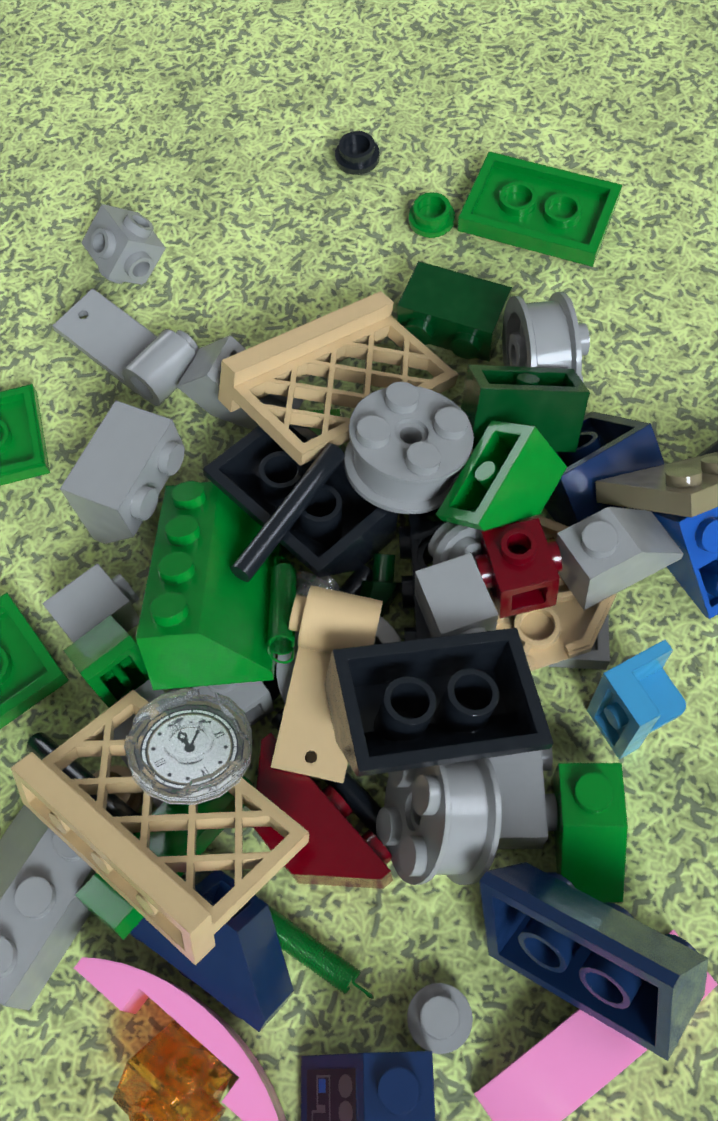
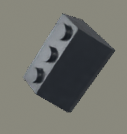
[203,424,398,578]
[324,628,554,777]

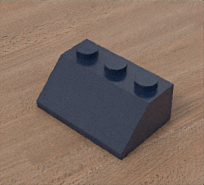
[479,862,708,1061]

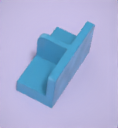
[587,640,686,759]

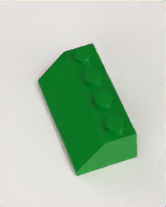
[136,481,282,690]

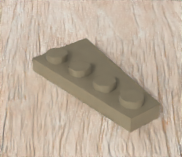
[596,452,718,518]

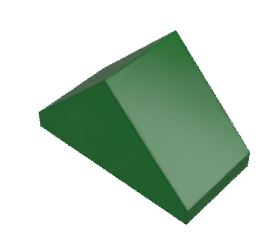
[63,615,149,708]

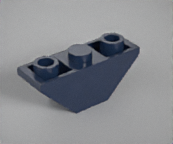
[130,870,294,1032]

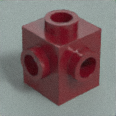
[473,518,562,619]

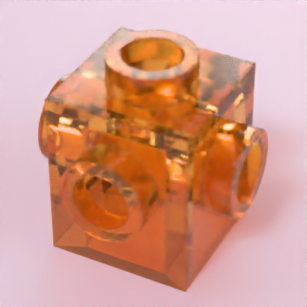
[113,1020,232,1121]

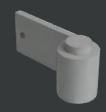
[52,288,199,406]

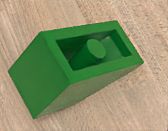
[436,421,567,531]
[551,763,628,903]

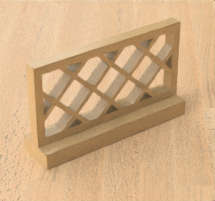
[218,291,459,466]
[11,690,309,965]

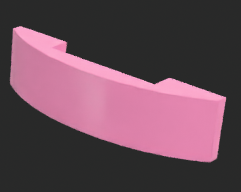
[474,930,718,1121]
[74,957,286,1121]

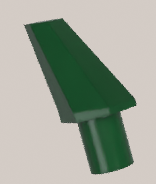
[360,553,402,617]

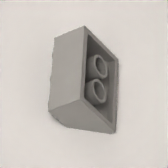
[0,805,96,1010]

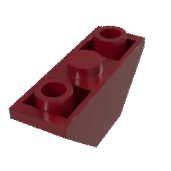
[253,732,393,889]

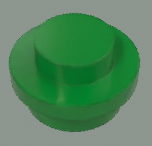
[409,192,455,238]

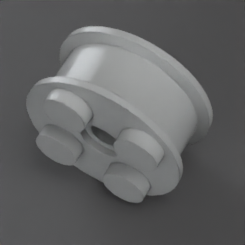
[502,292,590,383]
[344,382,474,514]
[376,758,502,885]

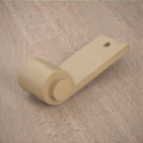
[271,585,383,784]

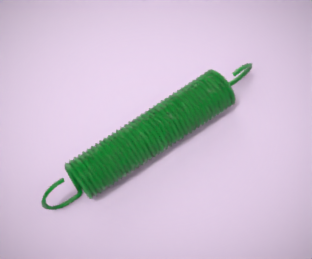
[267,556,297,664]
[269,906,374,999]

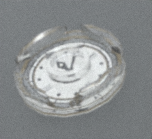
[124,688,252,805]

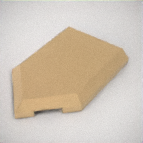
[489,515,617,671]

